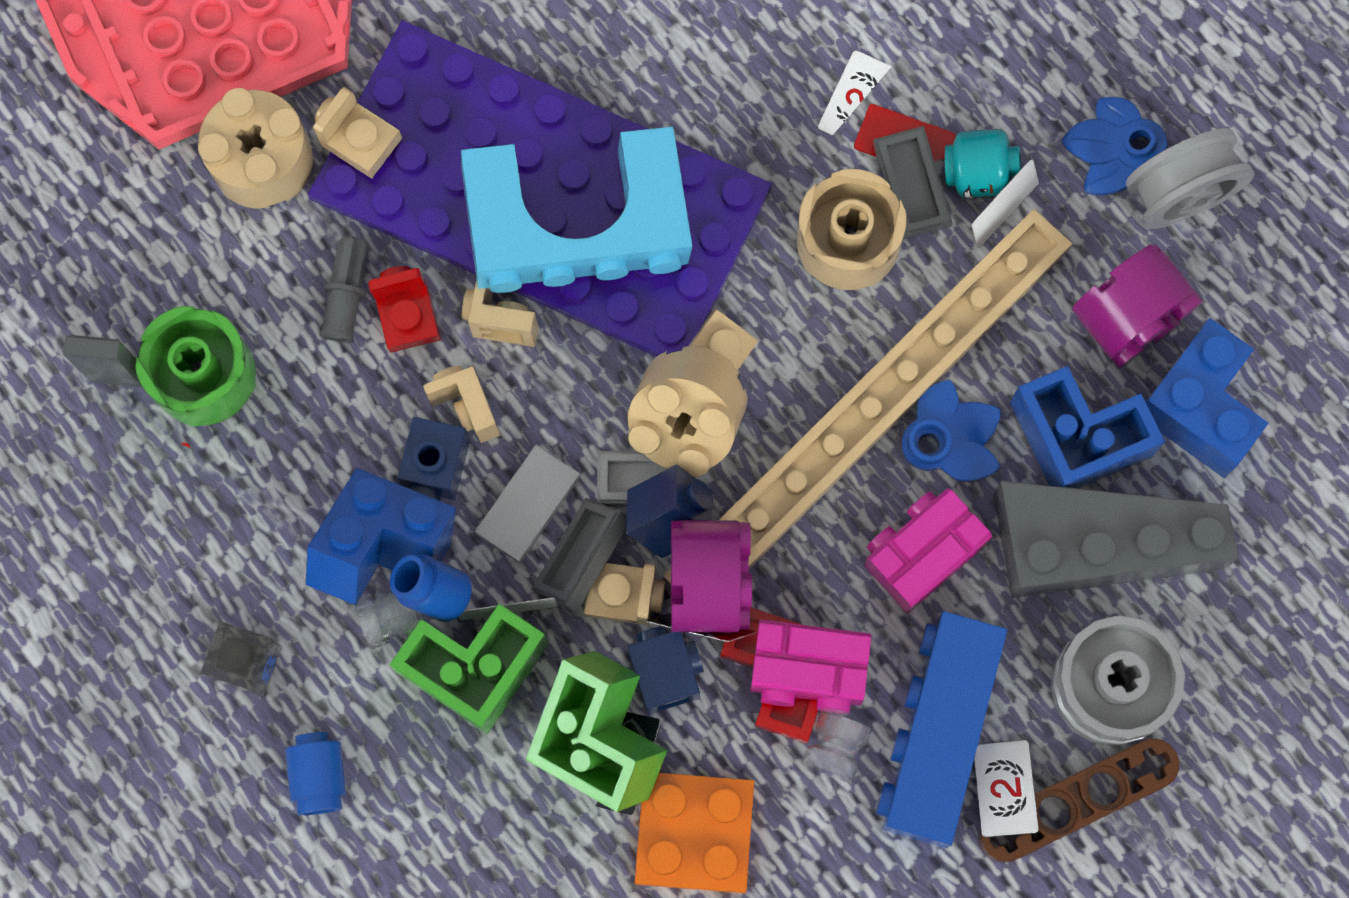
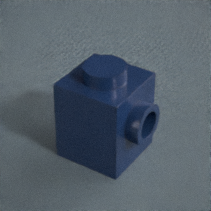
[397,417,471,501]
[626,464,713,558]
[627,626,704,715]

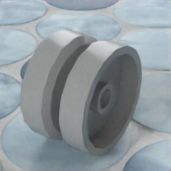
[1050,615,1185,747]

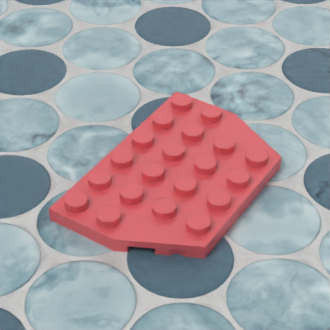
[36,0,352,150]

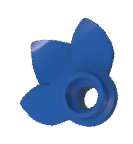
[1062,97,1168,195]
[901,380,1001,482]

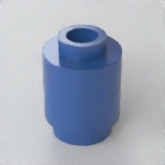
[390,554,472,622]
[285,732,346,816]

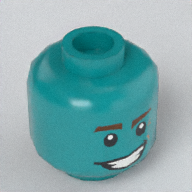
[945,129,1021,199]

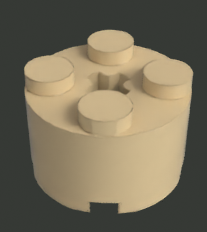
[198,88,313,209]
[796,169,906,290]
[628,346,748,477]

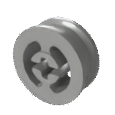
[1126,128,1255,229]

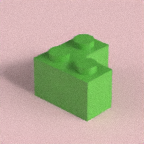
[389,604,549,735]
[526,651,668,812]

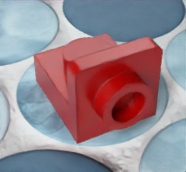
[368,266,441,353]

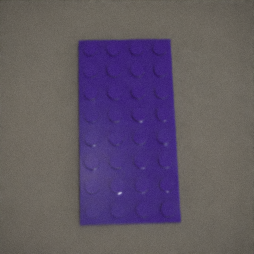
[307,20,772,357]

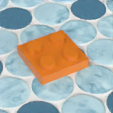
[635,773,754,894]

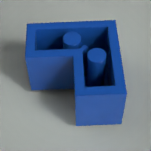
[1146,318,1269,478]
[1010,366,1165,489]
[306,468,456,605]

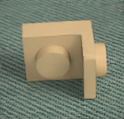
[313,87,402,179]
[462,279,539,347]
[689,309,758,371]
[423,366,501,443]
[584,563,665,625]

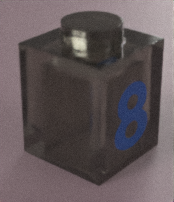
[200,621,283,698]

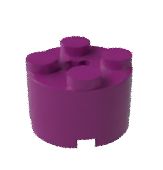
[1071,244,1204,369]
[671,520,752,632]

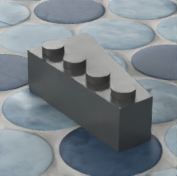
[993,481,1239,599]

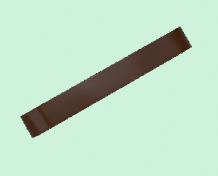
[978,739,1180,863]

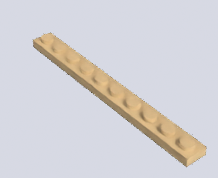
[663,209,1072,587]

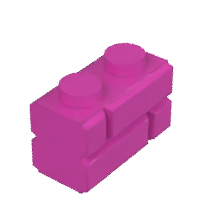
[864,488,992,614]
[750,619,871,714]

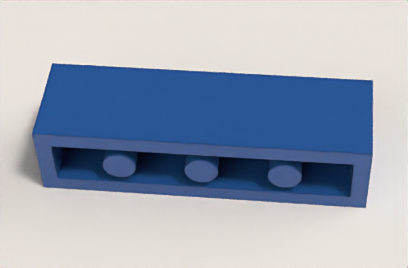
[876,611,1008,848]

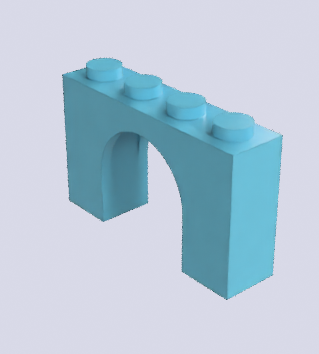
[461,126,692,293]

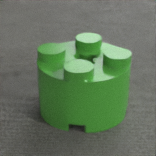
[135,306,256,426]

